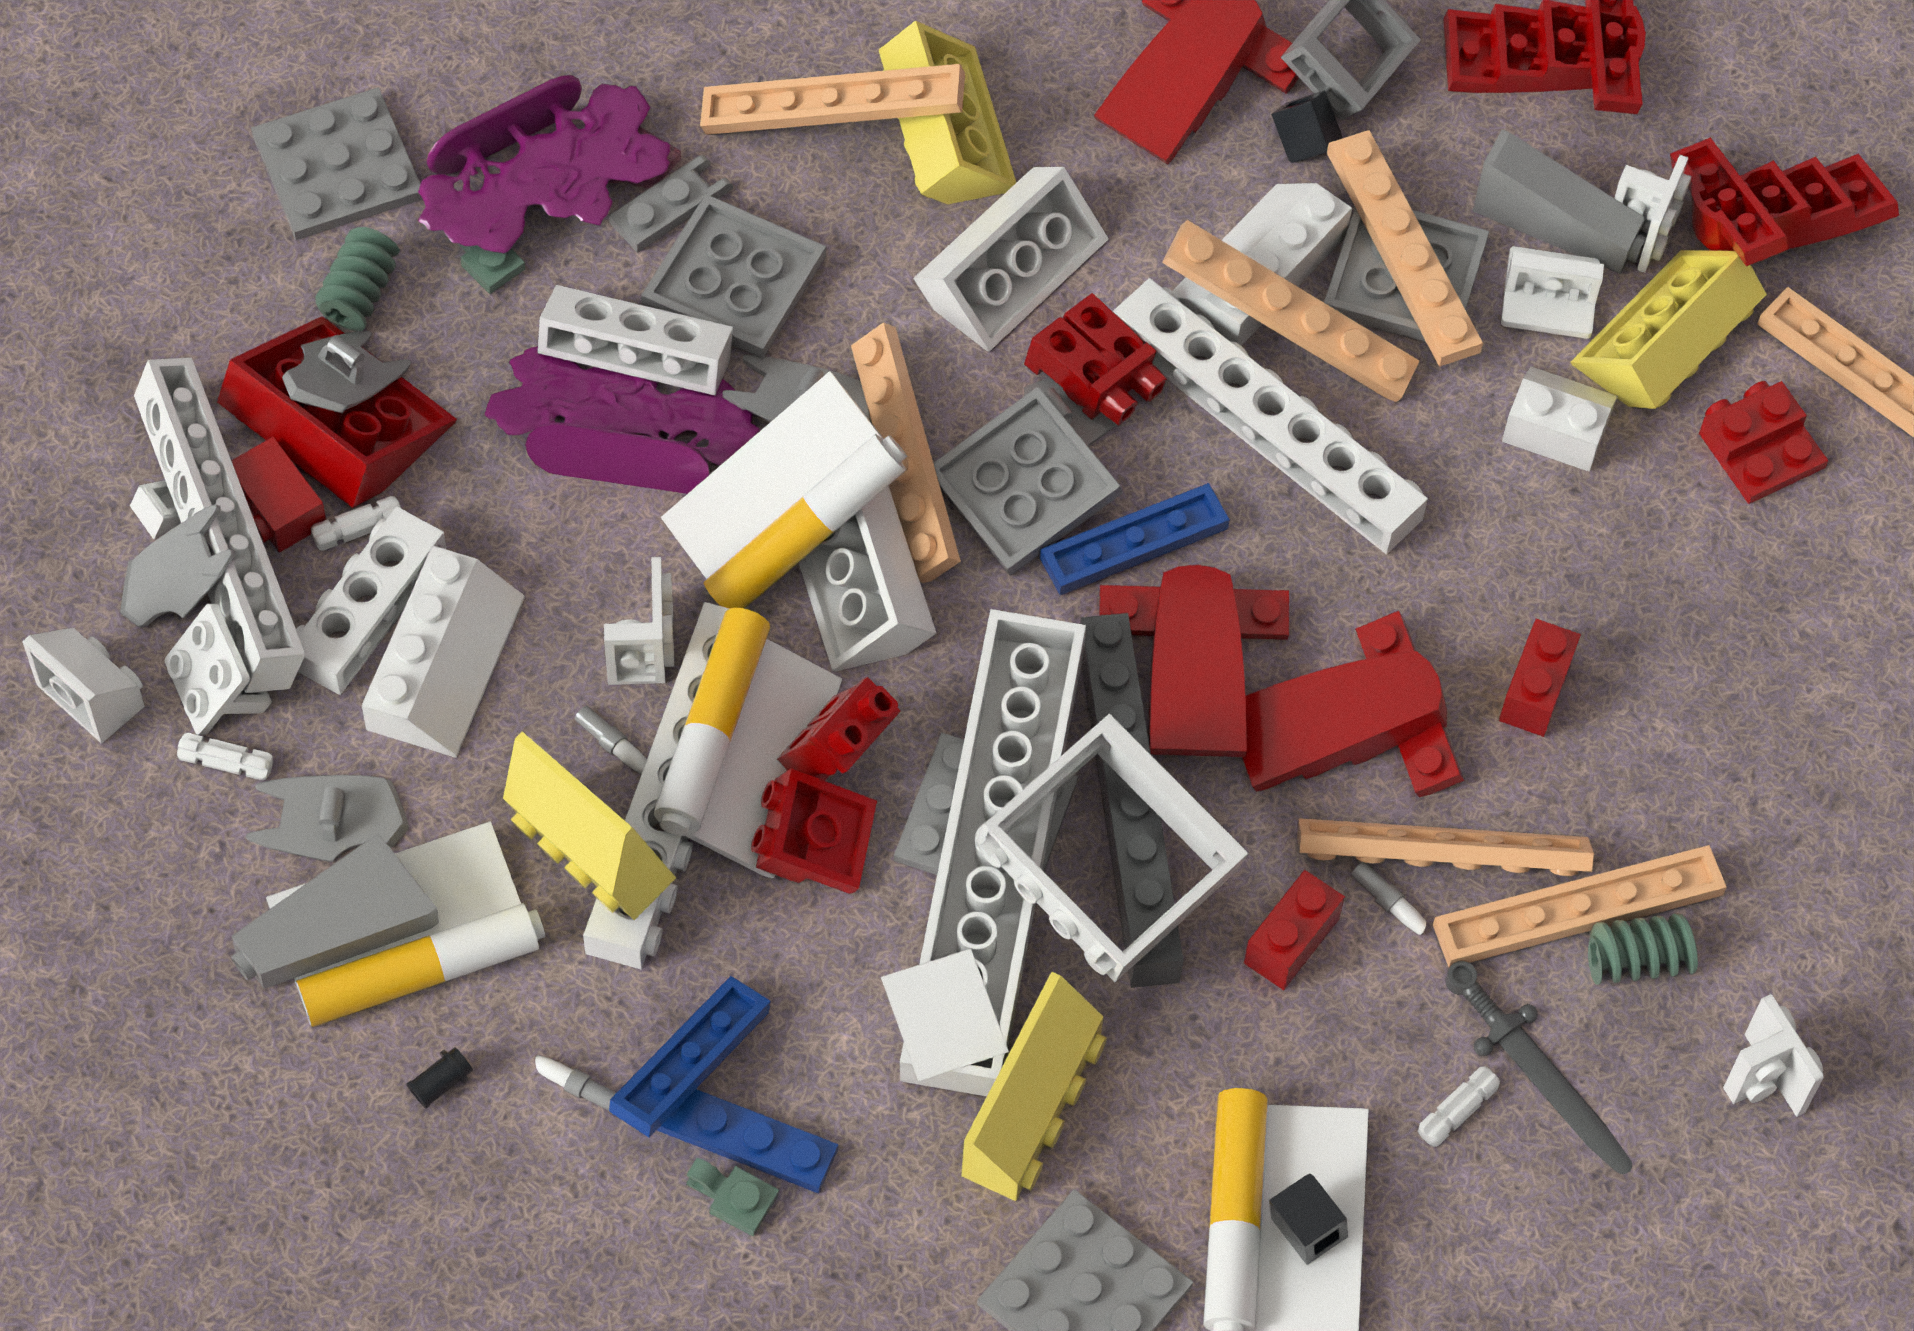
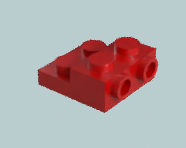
[1699,381,1829,504]
[751,768,877,894]

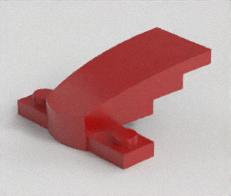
[1094,0,1299,165]
[1443,0,1646,114]
[1670,137,1899,266]
[1099,565,1289,757]
[1242,611,1464,797]

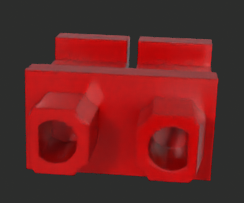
[1024,293,1167,426]
[777,676,901,781]

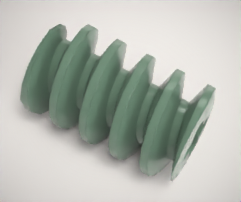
[315,227,400,332]
[1588,913,1698,985]

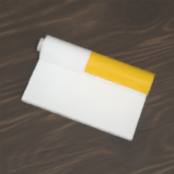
[661,371,907,609]
[653,608,842,878]
[266,821,545,1027]
[1203,1088,1369,1331]

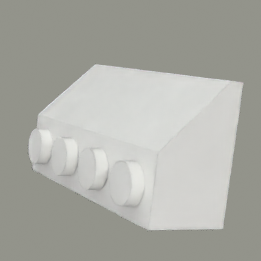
[913,167,1109,352]
[1173,183,1352,346]
[799,486,936,672]
[362,545,525,758]

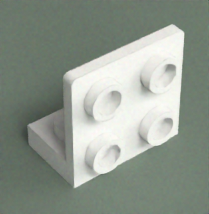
[604,557,674,685]

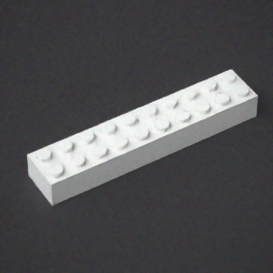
[900,609,1086,1097]

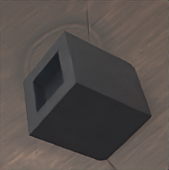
[1271,90,1343,163]
[1269,1174,1348,1265]

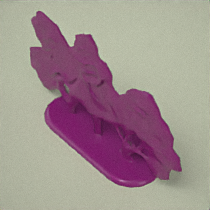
[418,75,670,253]
[484,346,761,494]

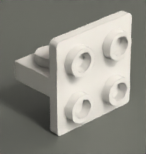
[1614,155,1692,273]
[1501,246,1604,339]
[165,604,272,735]
[1723,994,1824,1117]

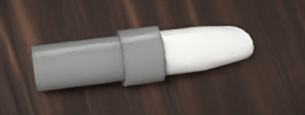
[575,706,647,774]
[1351,862,1426,935]
[535,1055,617,1111]

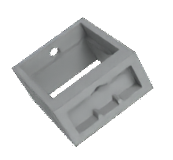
[1281,0,1421,120]

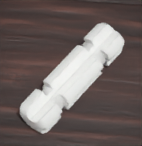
[311,496,401,551]
[177,733,273,781]
[1418,1066,1500,1147]

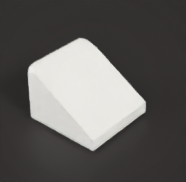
[130,480,181,539]

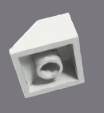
[1502,367,1618,472]
[22,628,145,744]

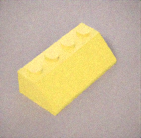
[879,21,1017,204]
[1570,250,1767,409]
[503,732,676,920]
[961,972,1107,1201]

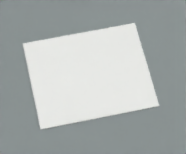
[881,949,1009,1082]

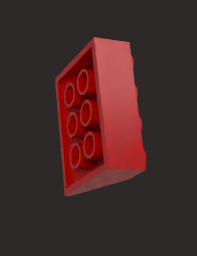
[217,316,457,508]

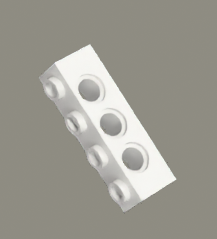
[538,285,733,395]
[296,506,446,695]

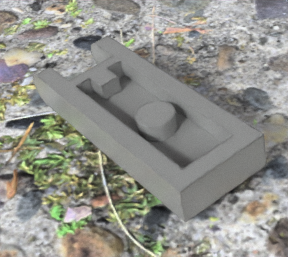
[609,155,733,253]

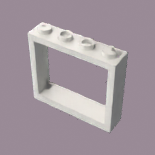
[977,713,1249,982]

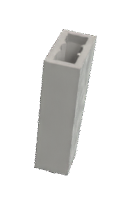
[1473,129,1646,274]
[231,833,439,989]

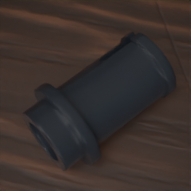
[406,1047,473,1109]

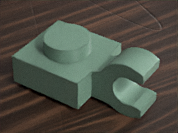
[457,243,525,294]
[686,1158,779,1237]

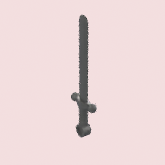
[1445,961,1632,1174]

